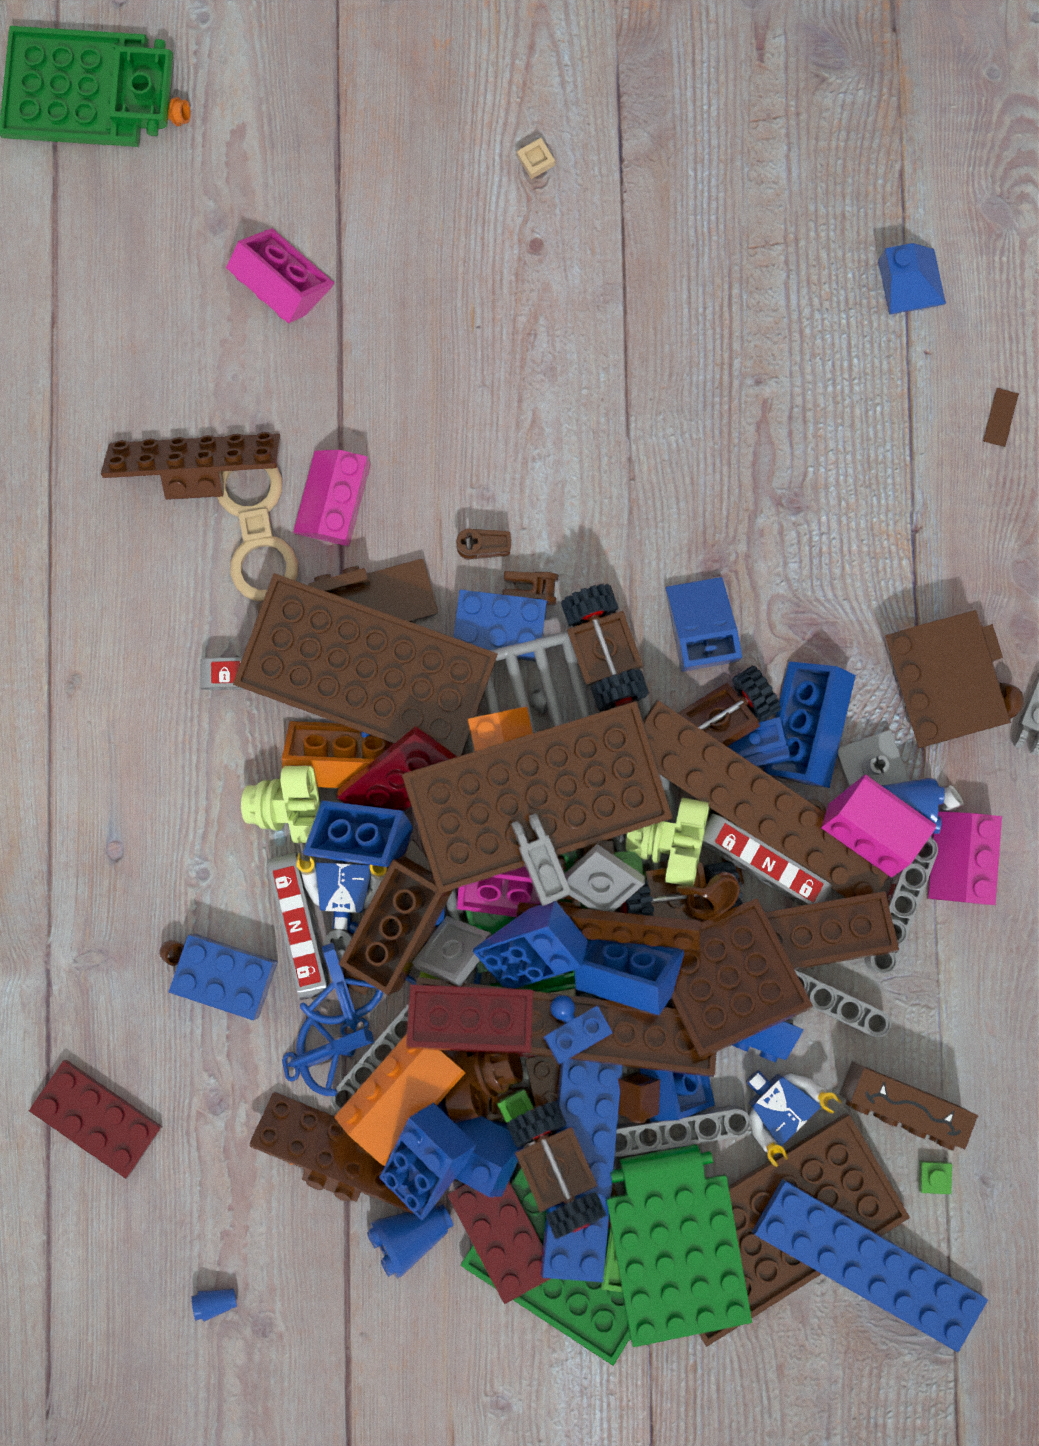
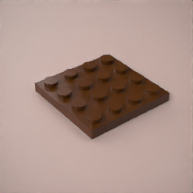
[671,898,813,1059]

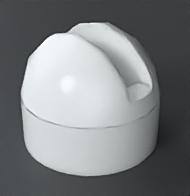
[939,785,964,812]

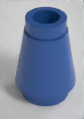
[191,1289,237,1322]

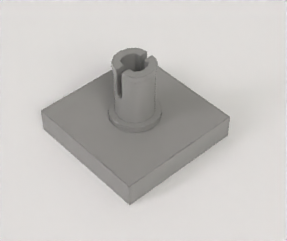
[837,730,909,788]
[564,844,645,912]
[412,916,492,987]

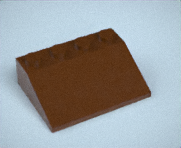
[885,610,1011,748]

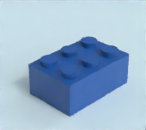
[453,590,547,662]
[169,934,278,1021]

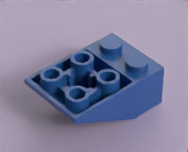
[665,577,743,672]
[473,901,588,989]
[380,1102,476,1220]

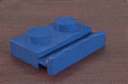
[728,717,792,768]

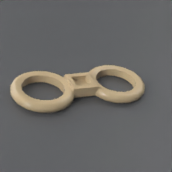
[217,467,298,602]

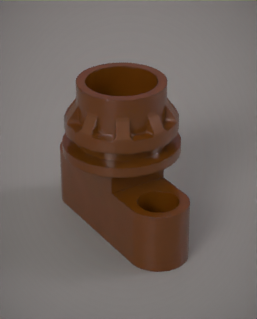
[445,1050,523,1123]

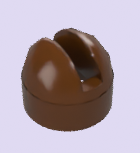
[159,940,184,966]

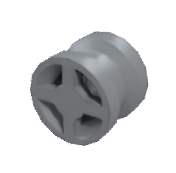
[324,929,353,959]

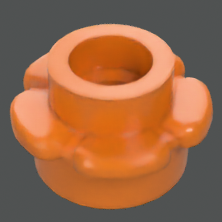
[168,97,191,126]

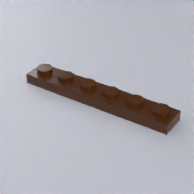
[517,902,701,951]

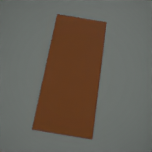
[983,388,1019,447]

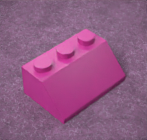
[226,228,334,323]
[293,450,370,547]
[821,774,936,877]
[927,811,1002,905]
[457,866,541,917]

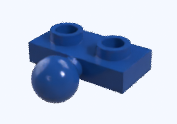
[543,995,613,1064]

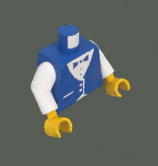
[296,853,388,930]
[746,1070,841,1166]

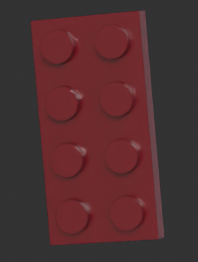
[336,726,457,811]
[406,985,533,1054]
[29,1060,163,1179]
[447,1180,551,1304]

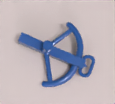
[300,943,384,1037]
[282,1010,374,1096]

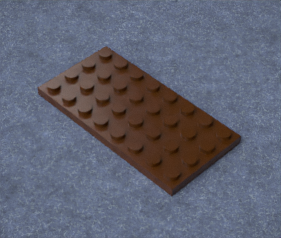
[233,573,498,757]
[401,701,672,894]
[699,1112,910,1347]

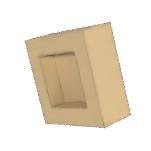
[517,138,555,179]

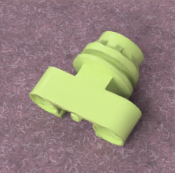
[241,766,320,843]
[626,797,709,886]

